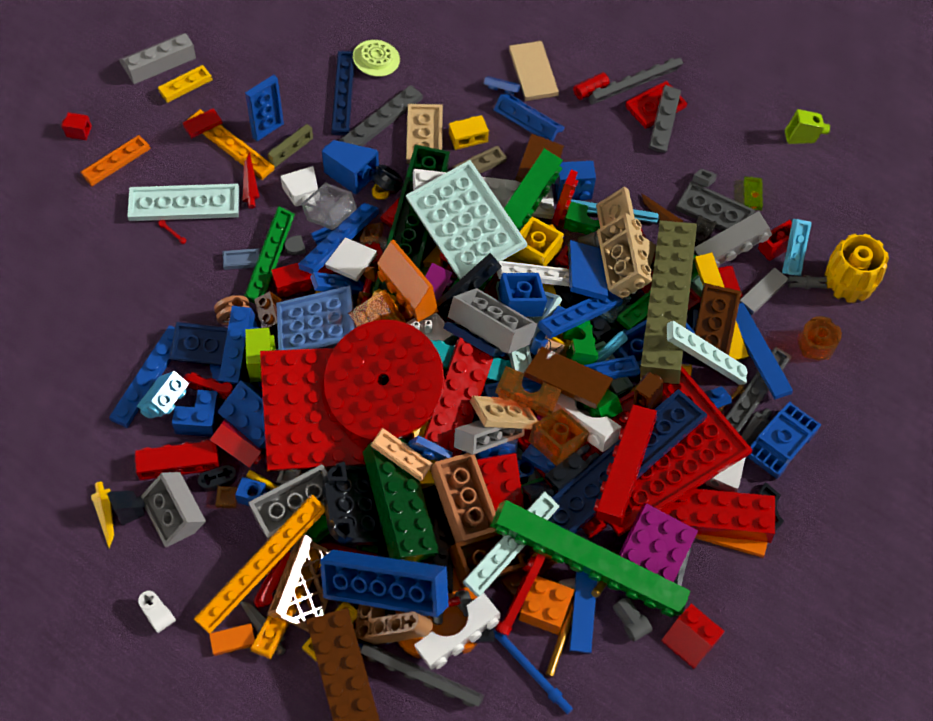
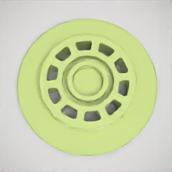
[353,40,400,76]

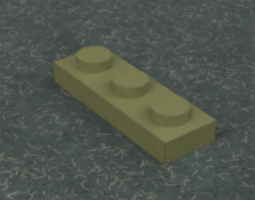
[268,124,313,168]

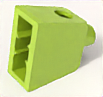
[785,109,830,144]

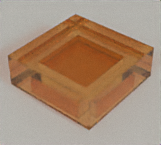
[216,486,238,509]

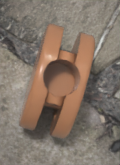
[214,295,250,325]

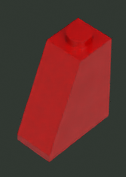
[210,419,263,468]

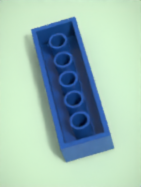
[320,550,449,618]

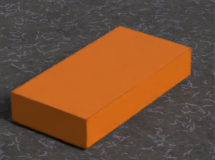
[209,623,255,656]

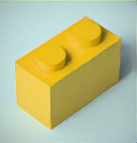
[449,115,489,150]

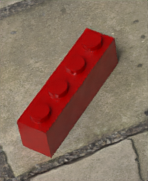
[135,439,220,481]

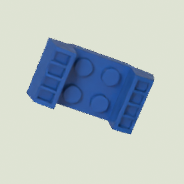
[746,401,822,479]

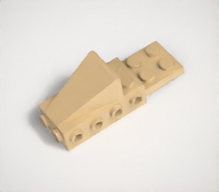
[596,187,656,299]

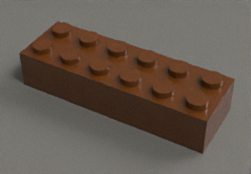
[306,608,380,721]

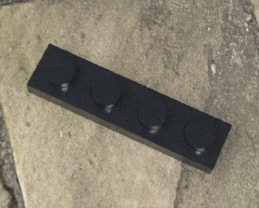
[436,253,502,318]

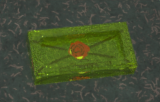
[743,177,763,210]

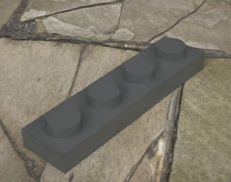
[648,85,681,154]

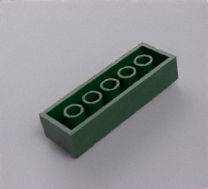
[362,439,439,563]

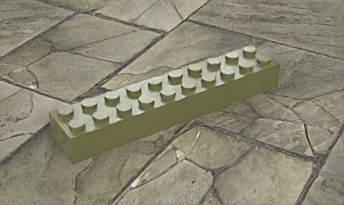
[640,220,697,384]

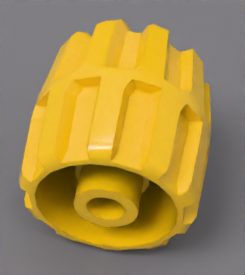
[825,233,889,303]

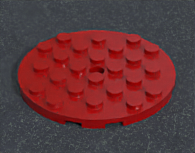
[324,320,445,440]

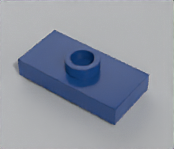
[408,436,453,462]

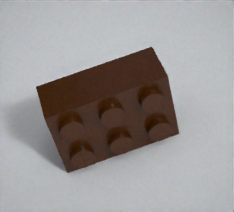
[448,532,526,589]

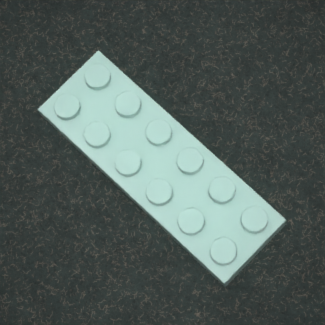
[128,184,239,221]

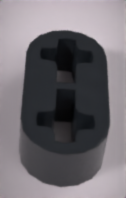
[198,465,237,492]

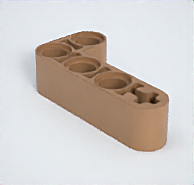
[355,605,433,645]

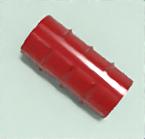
[573,72,610,100]

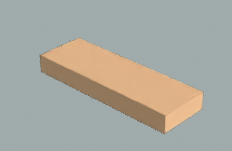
[370,428,433,481]

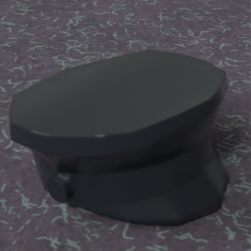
[370,164,403,193]

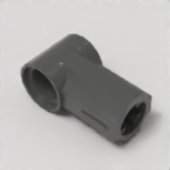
[613,597,652,642]

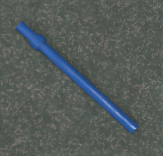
[494,630,573,715]

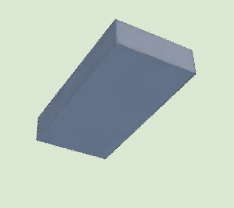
[223,248,260,270]

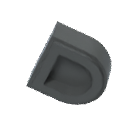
[285,235,306,255]

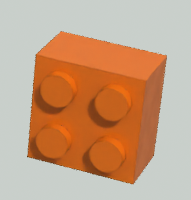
[519,576,574,635]

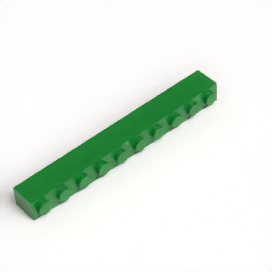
[490,500,690,617]

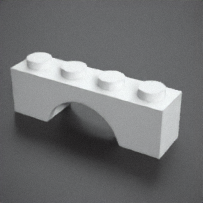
[545,391,622,452]
[415,593,500,670]

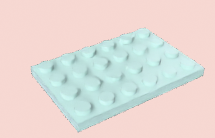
[406,160,527,280]

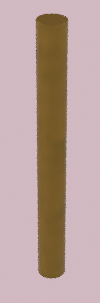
[546,597,574,677]

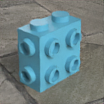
[137,371,189,419]

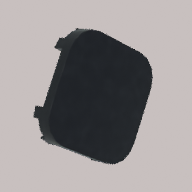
[322,462,386,546]

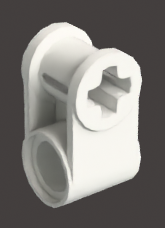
[139,591,176,633]

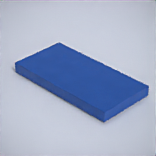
[245,75,284,142]
[568,240,608,301]

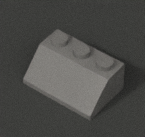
[141,472,206,547]

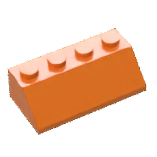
[377,240,438,322]

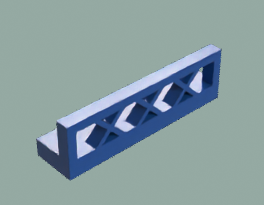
[494,94,565,141]

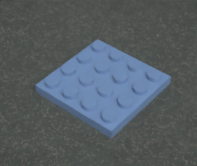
[276,286,356,350]

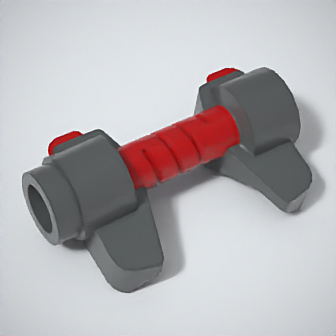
[425,588,471,626]

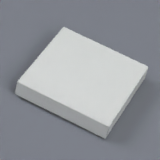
[325,238,377,281]

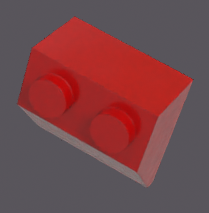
[661,603,725,669]

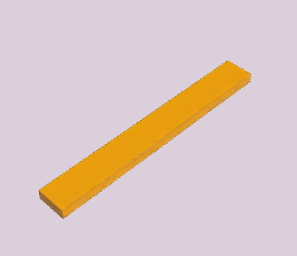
[194,495,325,634]

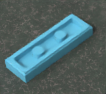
[782,219,812,276]

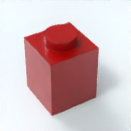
[62,112,92,140]

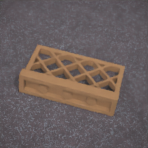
[267,535,330,632]

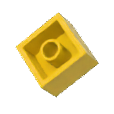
[513,217,564,266]

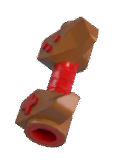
[356,267,378,308]

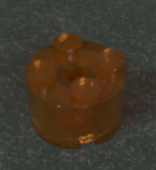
[798,316,842,360]

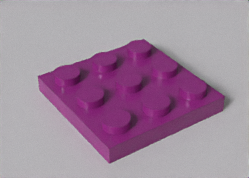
[618,503,698,582]

